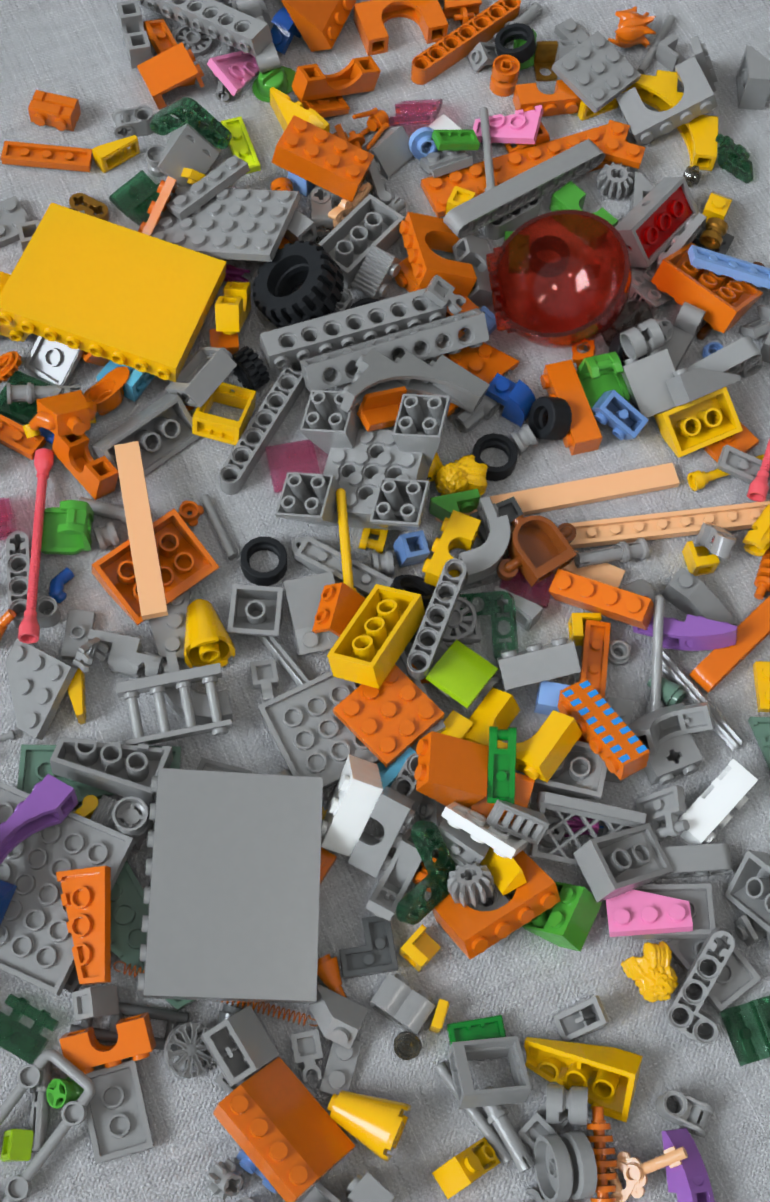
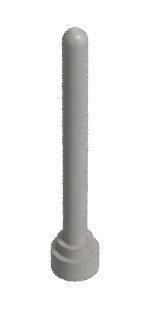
[645,595,664,714]

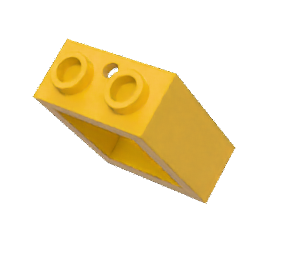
[192,382,256,445]

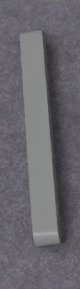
[219,288,352,495]

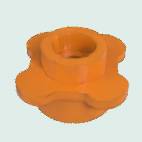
[177,500,204,527]

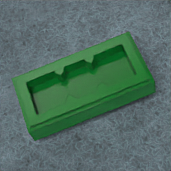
[446,1015,506,1047]

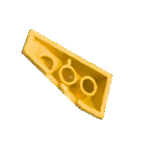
[270,87,330,132]
[524,1037,643,1122]

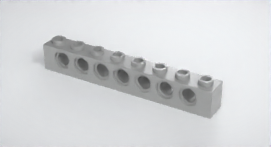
[138,0,273,57]
[260,288,447,370]
[300,308,490,393]

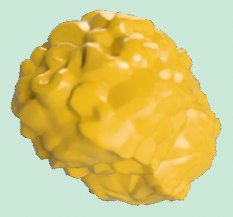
[435,454,488,496]
[621,941,679,1002]

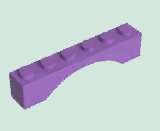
[0,774,78,865]

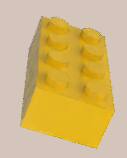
[327,584,425,689]

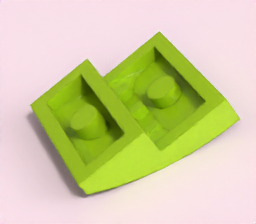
[425,639,498,709]

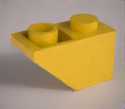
[432,1137,501,1199]

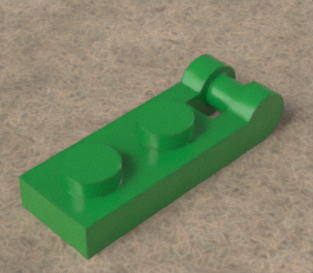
[487,726,517,804]

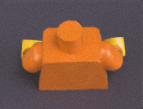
[23,390,98,438]

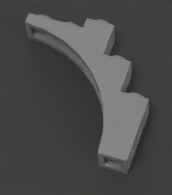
[340,348,490,413]

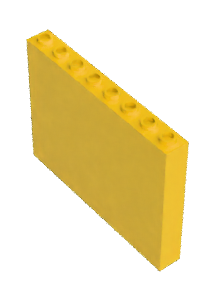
[0,202,226,382]

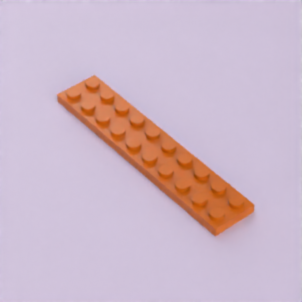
[420,124,628,218]

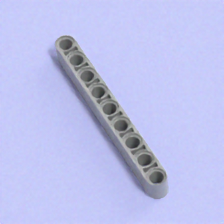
[443,139,605,238]

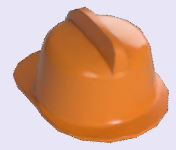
[83,366,130,416]

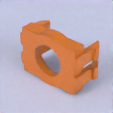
[572,336,596,369]

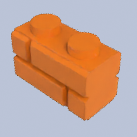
[28,90,81,131]

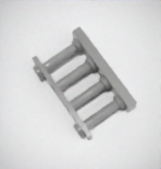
[115,663,232,746]

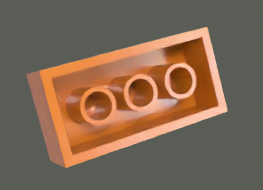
[271,115,375,202]

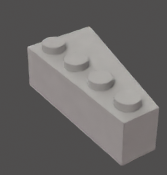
[50,737,173,805]

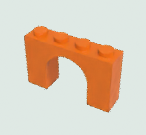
[353,0,448,56]
[399,212,477,296]
[430,850,561,960]

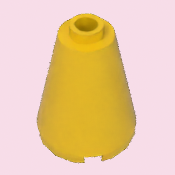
[184,599,235,668]
[327,1090,411,1162]

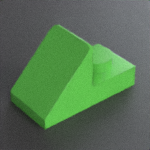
[428,489,480,521]

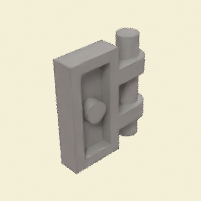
[635,785,690,842]

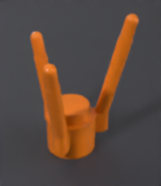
[352,107,390,150]

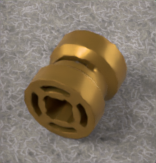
[699,217,728,249]

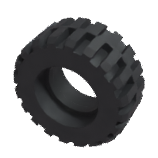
[253,241,344,328]

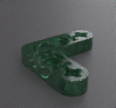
[150,97,232,149]
[447,591,519,662]
[396,820,456,925]

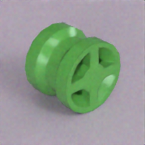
[46,1077,84,1109]

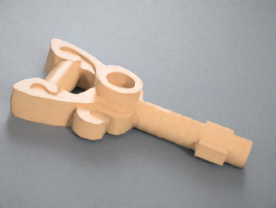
[328,182,373,231]
[607,1146,688,1202]

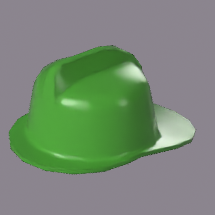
[252,66,296,102]

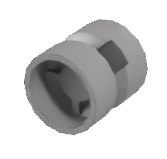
[620,318,665,360]
[112,796,152,841]
[546,1084,588,1126]

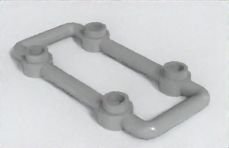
[0,1049,96,1202]

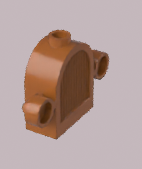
[496,515,577,587]

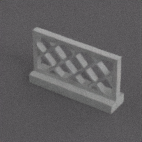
[529,791,647,866]

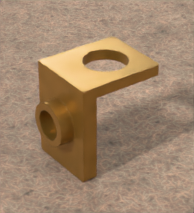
[534,41,558,81]

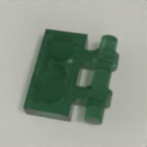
[716,134,753,184]
[0,994,59,1064]

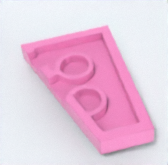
[207,51,260,96]
[473,105,543,144]
[606,889,693,937]

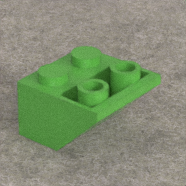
[522,881,602,952]

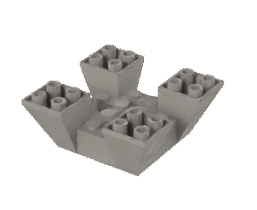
[275,390,451,532]

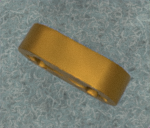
[69,193,109,221]

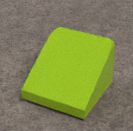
[0,1129,34,1162]

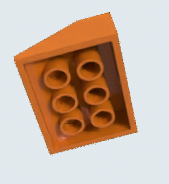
[281,0,356,52]
[650,242,763,334]
[92,509,219,626]
[213,1057,355,1202]

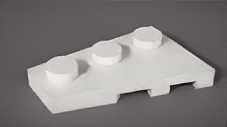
[441,801,529,859]

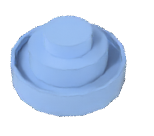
[408,127,438,160]

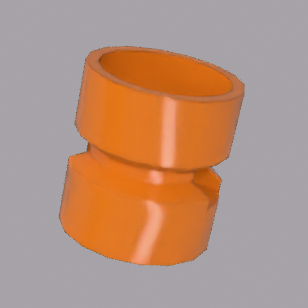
[490,55,520,97]

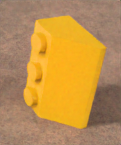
[654,387,743,458]

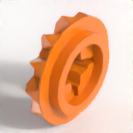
[0,351,22,383]

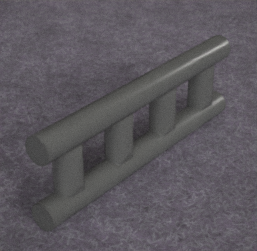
[69,1002,189,1051]

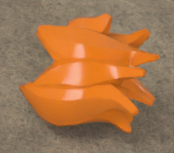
[608,6,656,48]

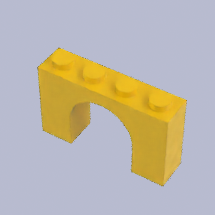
[464,687,582,783]

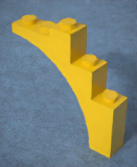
[630,70,718,171]

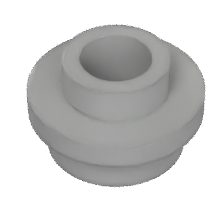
[608,640,631,665]

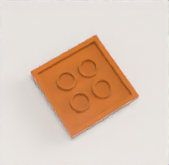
[333,664,445,768]

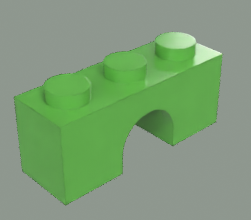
[549,181,618,249]

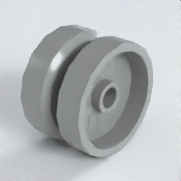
[533,1130,598,1202]

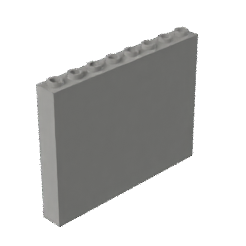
[137,768,323,1004]

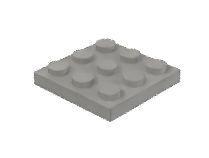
[551,31,641,113]

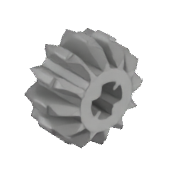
[597,162,634,200]
[447,861,495,907]

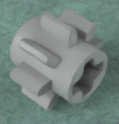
[207,1158,244,1200]

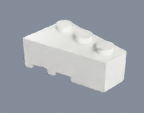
[321,754,383,857]
[679,758,758,845]

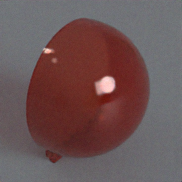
[486,210,632,349]

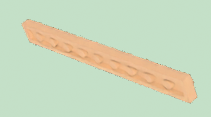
[570,501,770,549]

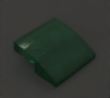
[109,170,171,226]
[720,996,770,1067]

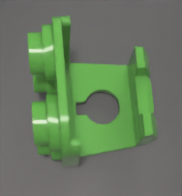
[577,351,630,415]
[41,500,94,555]

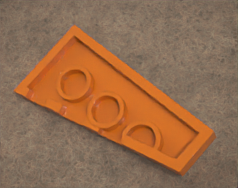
[56,866,111,985]

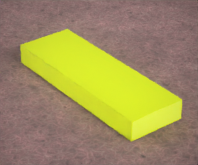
[221,116,261,174]

